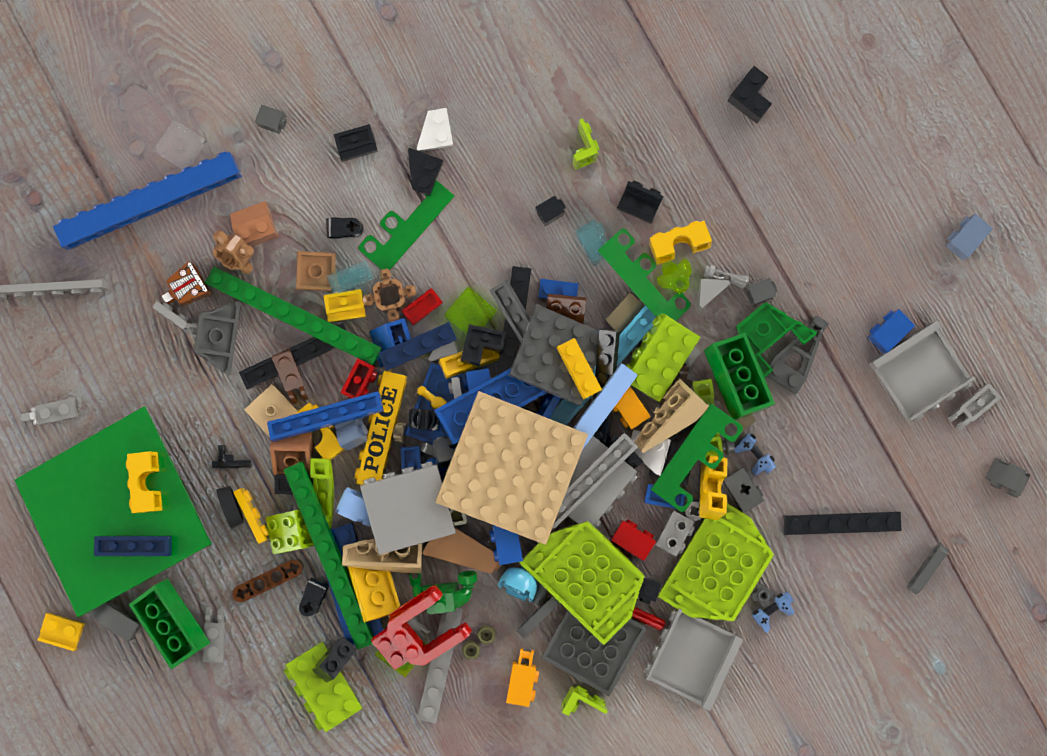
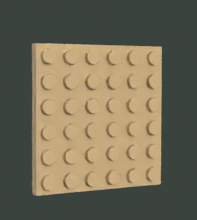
[435,391,588,545]

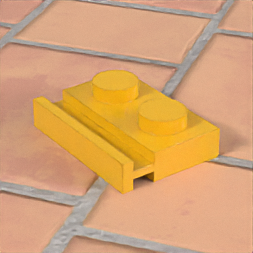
[324,289,366,323]
[37,612,85,651]

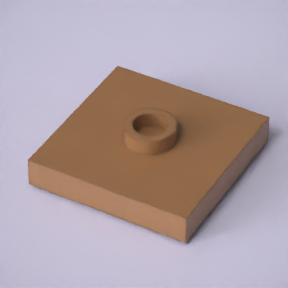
[296,251,336,291]

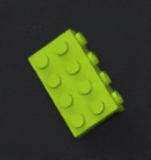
[626,313,701,402]
[283,642,362,732]

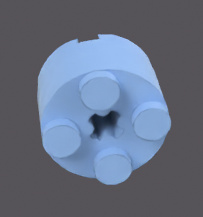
[335,487,371,527]

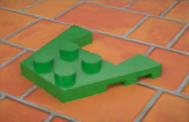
[736,302,817,378]

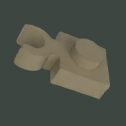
[393,422,408,443]

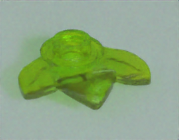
[656,258,692,293]

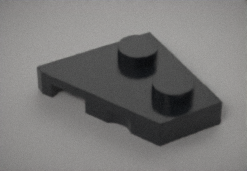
[408,148,443,196]

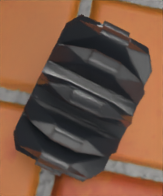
[407,409,440,431]

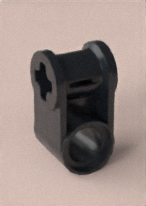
[326,217,364,239]
[299,578,329,617]

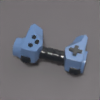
[735,433,776,475]
[752,592,794,633]

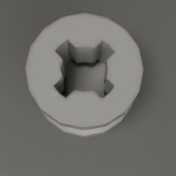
[684,501,701,521]

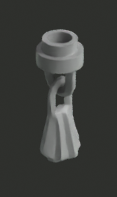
[703,265,750,288]

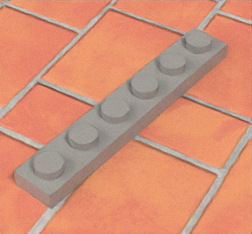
[0,279,108,299]
[553,432,638,529]
[417,608,463,724]

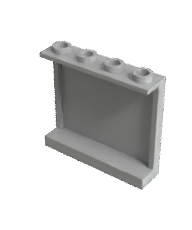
[868,321,976,422]
[568,436,637,528]
[360,461,456,555]
[643,608,743,711]

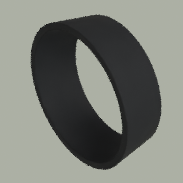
[216,486,244,529]

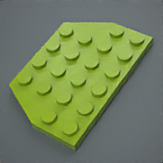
[657,503,774,621]
[520,521,645,645]

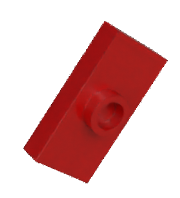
[401,288,443,326]

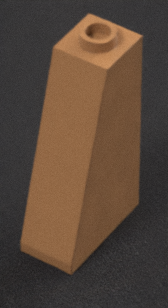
[422,526,501,574]

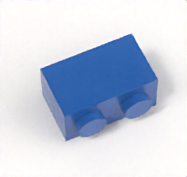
[867,309,915,354]

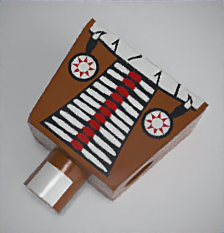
[162,261,212,306]

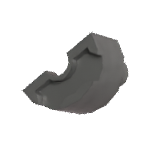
[985,458,1030,498]

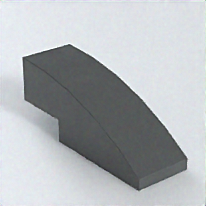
[88,601,141,641]

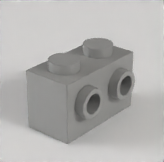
[655,510,695,556]

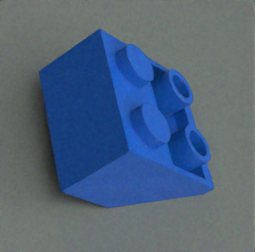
[369,318,411,368]

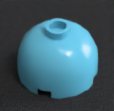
[497,566,537,602]

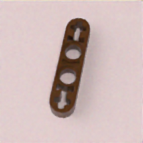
[232,559,304,602]

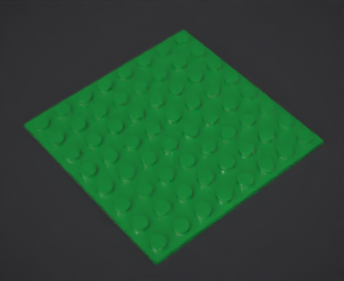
[14,406,212,618]

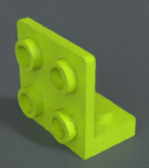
[573,118,600,170]
[266,510,314,554]
[561,685,608,716]

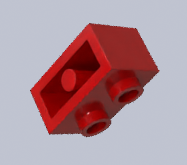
[340,358,378,399]
[610,519,656,561]

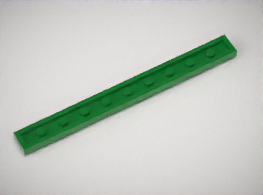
[205,266,382,366]
[284,462,374,650]

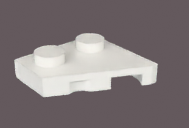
[417,108,453,152]
[631,429,671,476]

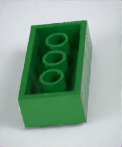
[704,333,775,420]
[128,578,210,670]

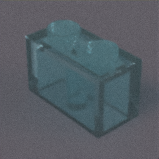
[574,220,609,266]
[326,261,373,293]

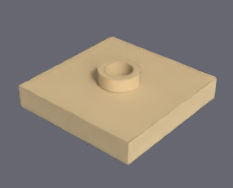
[244,384,298,437]

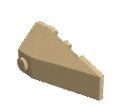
[634,379,709,453]
[342,538,423,574]

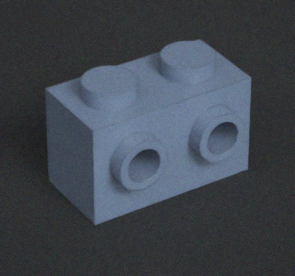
[945,214,993,260]

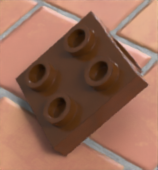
[546,294,586,324]

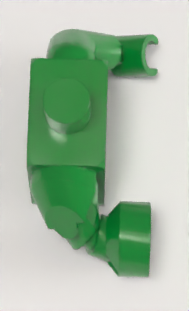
[409,570,477,614]

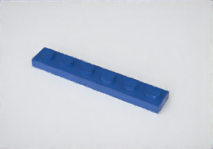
[267,391,384,442]

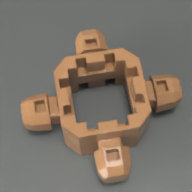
[213,230,254,274]
[362,269,417,322]

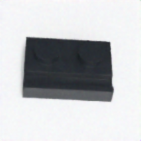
[333,124,378,162]

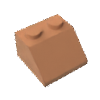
[230,201,279,247]
[270,432,314,475]

